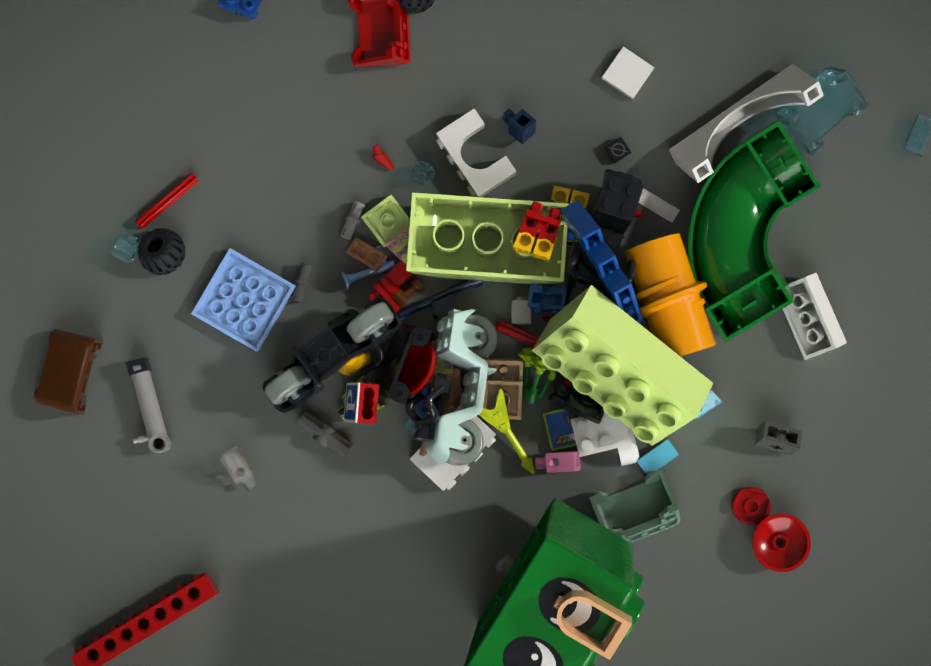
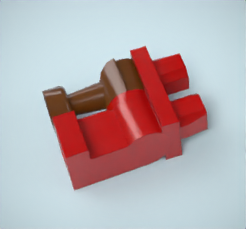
[368,260,425,313]

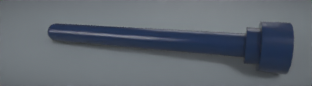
[397,280,483,319]

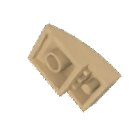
[483,358,523,420]

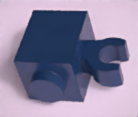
[503,109,536,144]

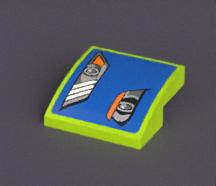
[543,409,580,451]

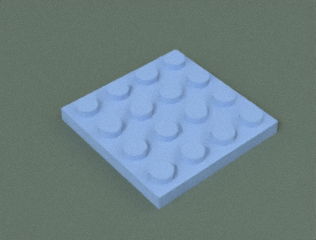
[191,248,296,352]

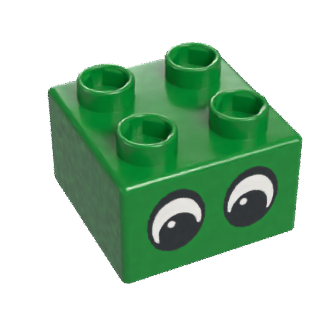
[464,498,644,666]

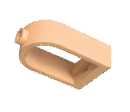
[553,590,632,660]

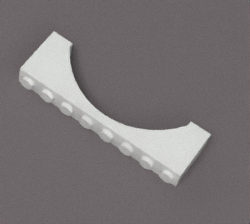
[669,64,824,183]

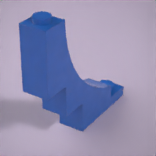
[561,200,643,323]

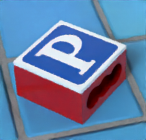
[343,383,379,424]

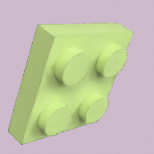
[361,194,410,248]

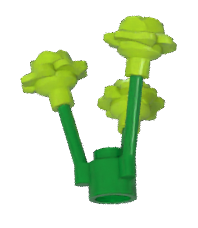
[517,347,556,404]

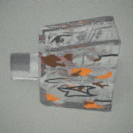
[220,443,257,490]

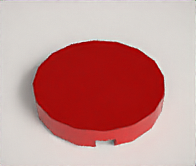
[732,487,771,526]

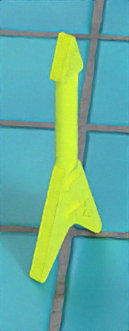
[479,388,535,474]

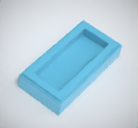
[636,439,679,474]

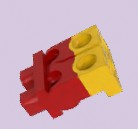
[512,201,561,262]

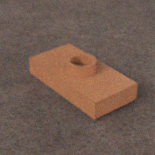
[346,237,388,272]

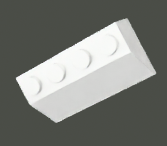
[783,273,847,360]

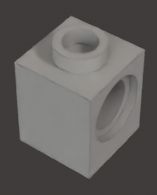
[511,297,531,325]

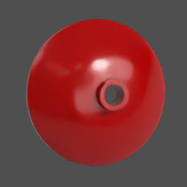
[397,341,436,395]
[752,513,811,572]

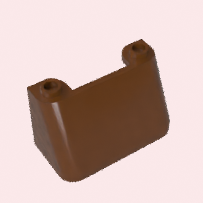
[34,329,103,415]

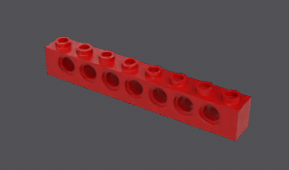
[70,573,220,666]

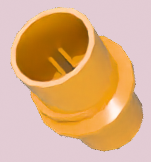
[624,233,716,357]

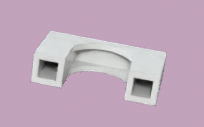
[435,109,517,197]
[410,404,496,491]

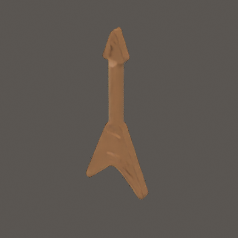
[419,368,464,456]

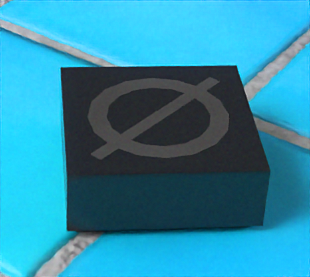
[605,137,632,163]

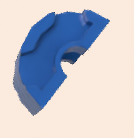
[527,284,568,316]

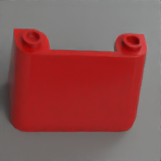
[348,0,411,67]

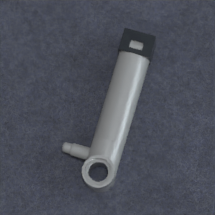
[126,357,171,453]

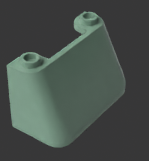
[589,470,681,543]

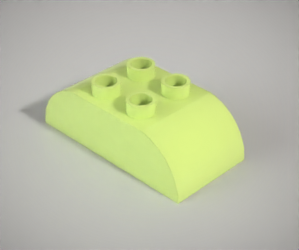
[406,193,569,284]

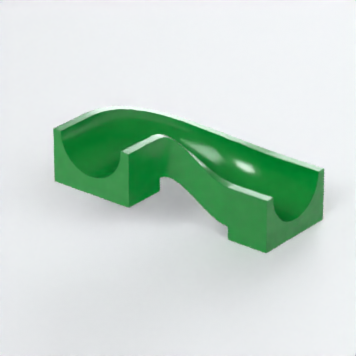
[688,118,821,342]

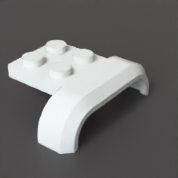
[570,412,639,466]

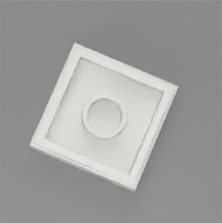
[601,46,655,100]

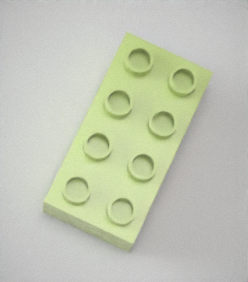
[532,285,713,446]

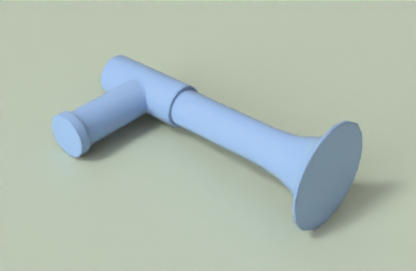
[341,246,395,290]

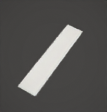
[639,188,680,223]

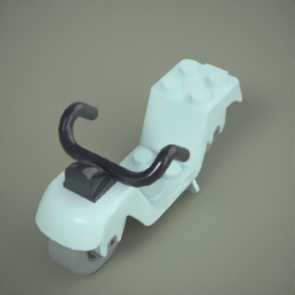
[405,309,497,466]

